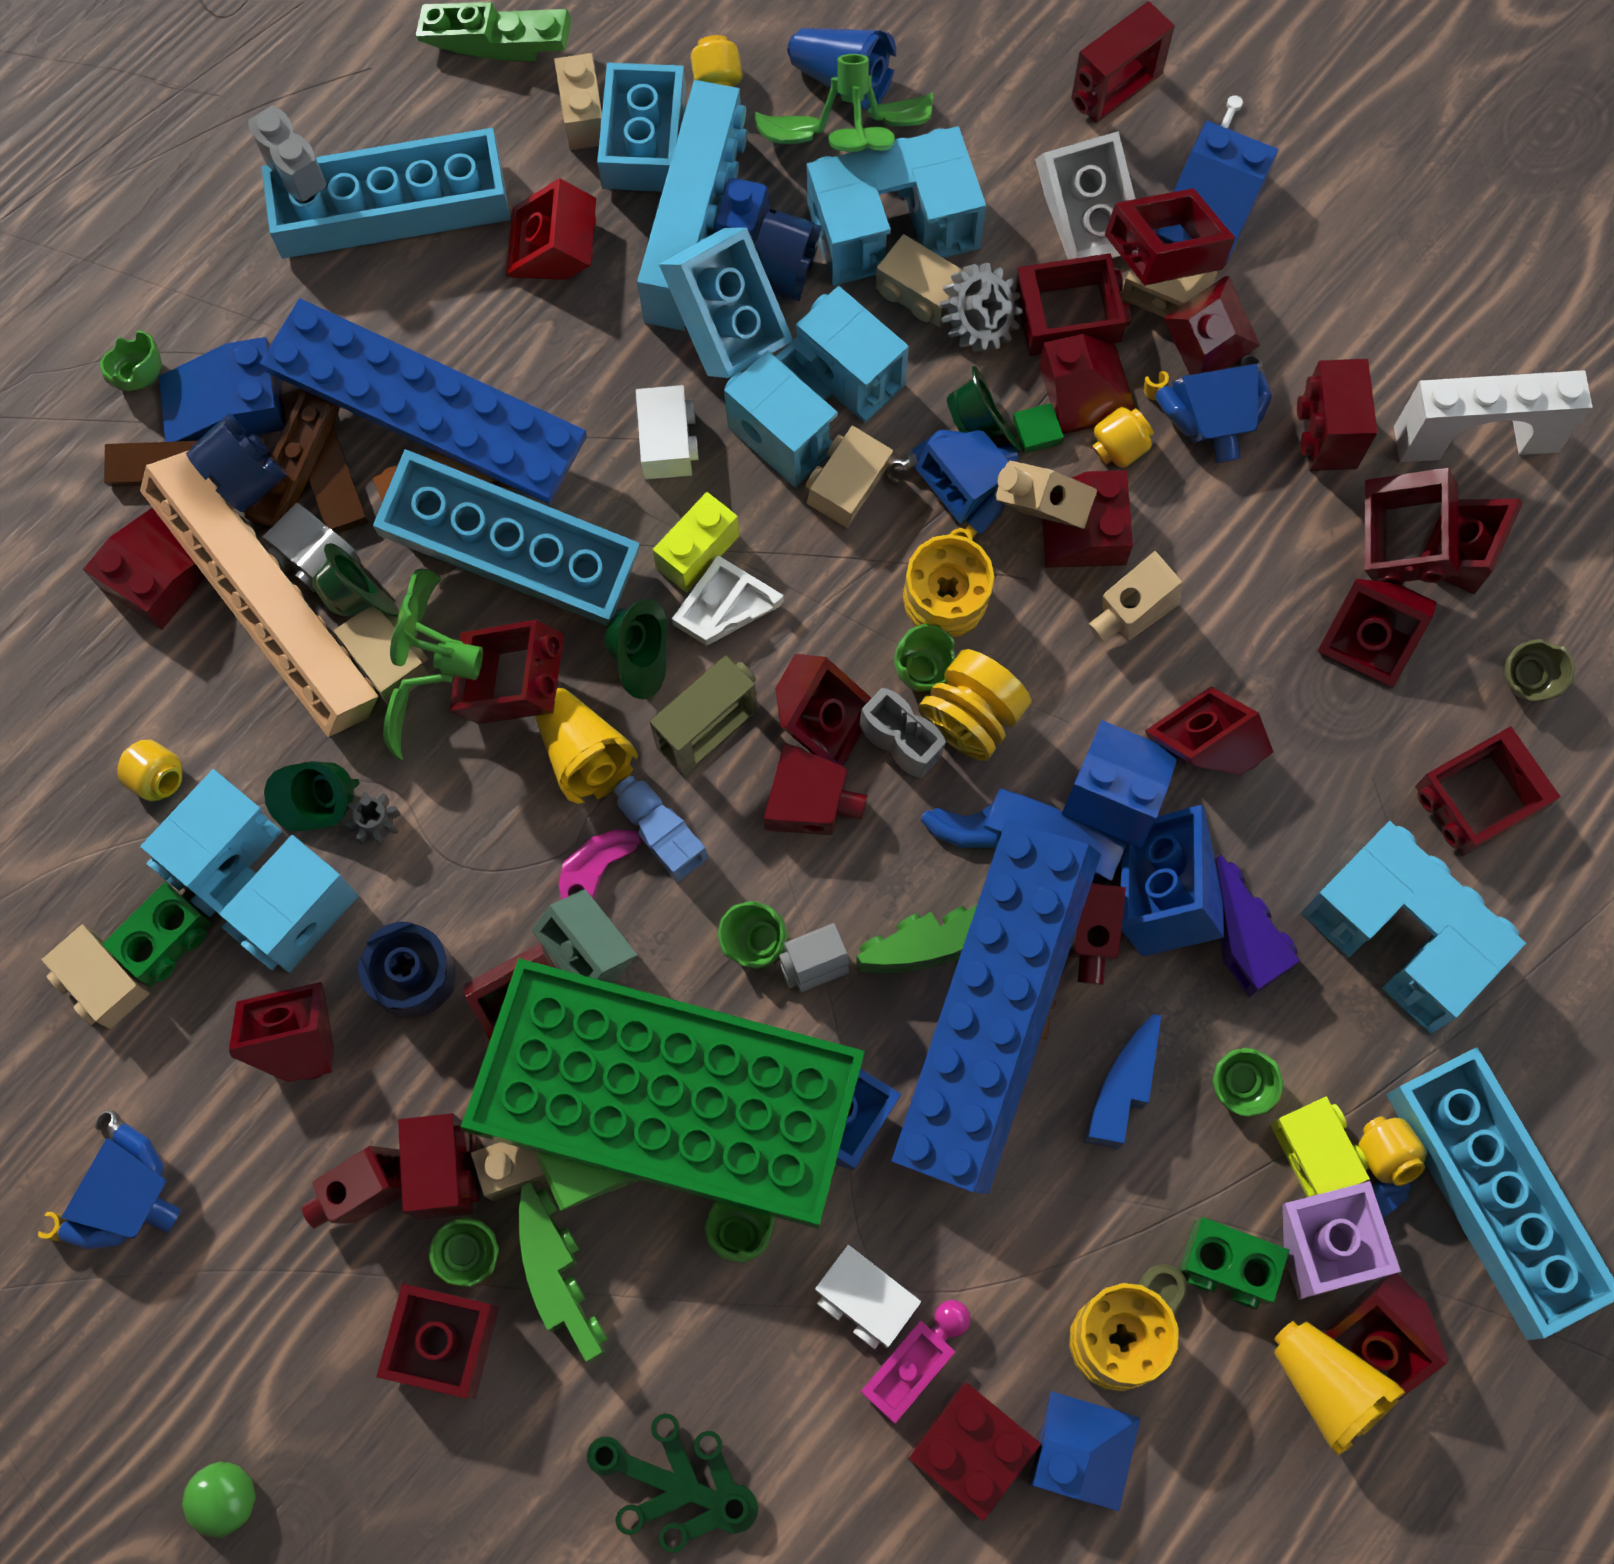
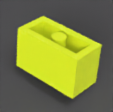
[652,492,740,593]
[1270,1096,1370,1197]

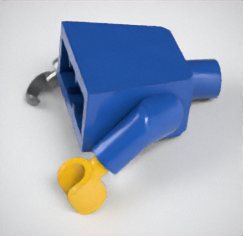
[1144,355,1272,463]
[887,430,1018,541]
[38,1110,181,1250]

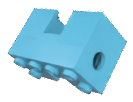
[807,126,986,286]
[724,286,909,488]
[140,769,359,973]
[1300,821,1526,1034]

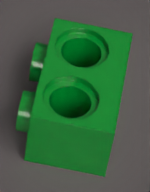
[102,881,213,987]
[1179,1217,1290,1309]

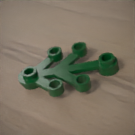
[587,1413,758,1553]

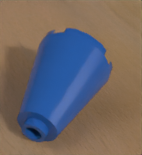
[787,28,897,110]

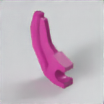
[559,829,642,900]

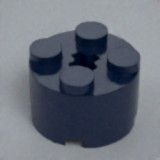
[755,208,822,301]
[186,413,287,513]
[358,921,455,1018]

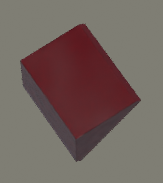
[1421,499,1523,594]

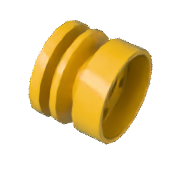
[903,534,995,637]
[918,649,1032,761]
[1069,1283,1179,1392]

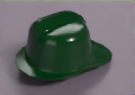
[947,366,1021,451]
[312,543,399,617]
[605,599,667,700]
[264,761,360,831]

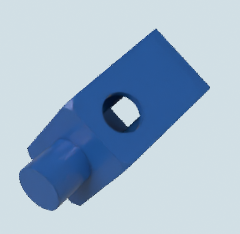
[715,178,771,246]

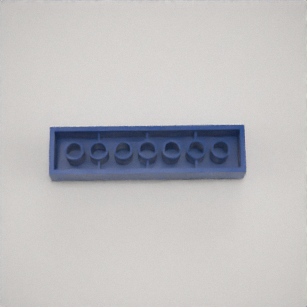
[891,820,1101,1194]

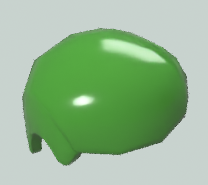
[99,330,162,391]
[894,624,955,692]
[717,901,789,969]
[1212,1047,1284,1117]
[704,1202,775,1263]
[428,1217,499,1287]
[182,1461,256,1539]

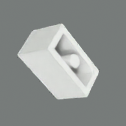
[636,385,699,480]
[815,1245,921,1349]

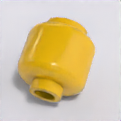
[690,35,743,87]
[1092,407,1154,468]
[117,739,183,801]
[1358,1116,1427,1186]

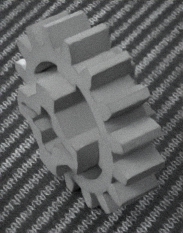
[940,263,1022,352]

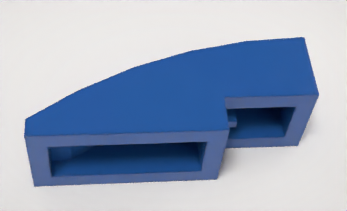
[982,789,1127,884]
[1084,1014,1162,1149]

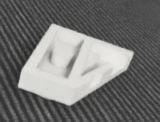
[672,555,784,646]

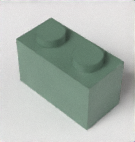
[531,889,638,983]

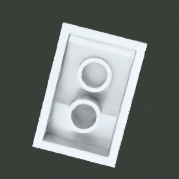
[1035,131,1138,259]

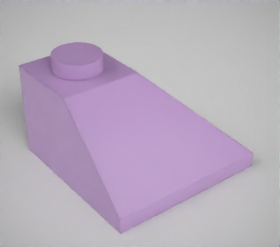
[1282,1181,1401,1300]

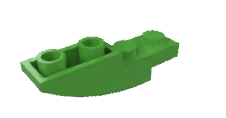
[416,2,572,61]
[856,896,980,974]
[519,1181,608,1363]

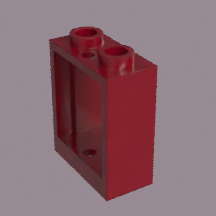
[1071,1,1175,124]
[1104,188,1235,286]
[1014,253,1131,356]
[1364,468,1459,585]
[449,619,564,724]
[1415,726,1561,857]

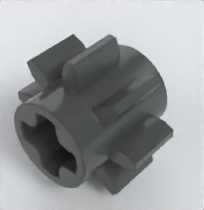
[345,791,401,846]

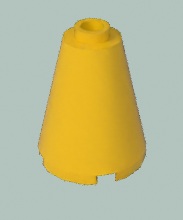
[534,688,638,804]
[1274,1321,1406,1456]

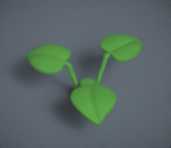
[755,54,933,152]
[383,569,483,760]

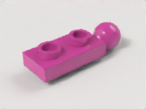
[860,1300,971,1424]

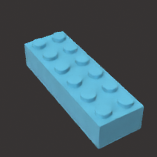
[637,80,748,332]
[261,128,511,259]
[373,449,640,626]
[1385,1047,1614,1340]

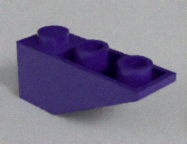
[1215,855,1300,998]

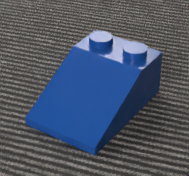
[1156,120,1279,267]
[159,337,286,442]
[1062,720,1178,848]
[1121,804,1224,957]

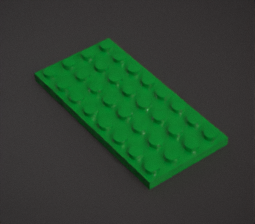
[461,958,865,1229]

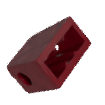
[764,743,868,835]
[1068,884,1126,985]
[302,1146,402,1229]

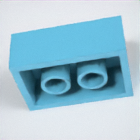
[597,63,687,192]
[659,228,794,378]

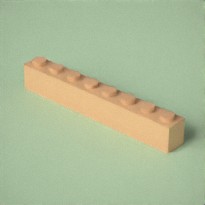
[140,451,378,737]

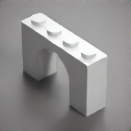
[1394,370,1592,462]

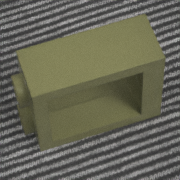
[649,655,758,776]

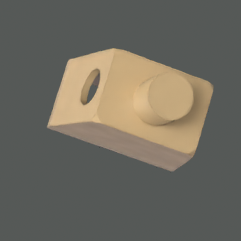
[996,461,1097,529]
[1088,551,1182,644]

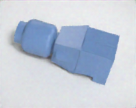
[614,776,709,883]

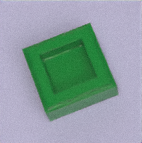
[1012,403,1064,454]

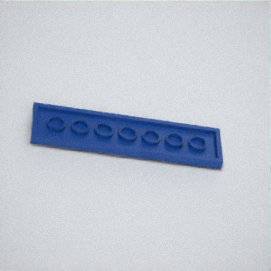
[259,298,587,504]

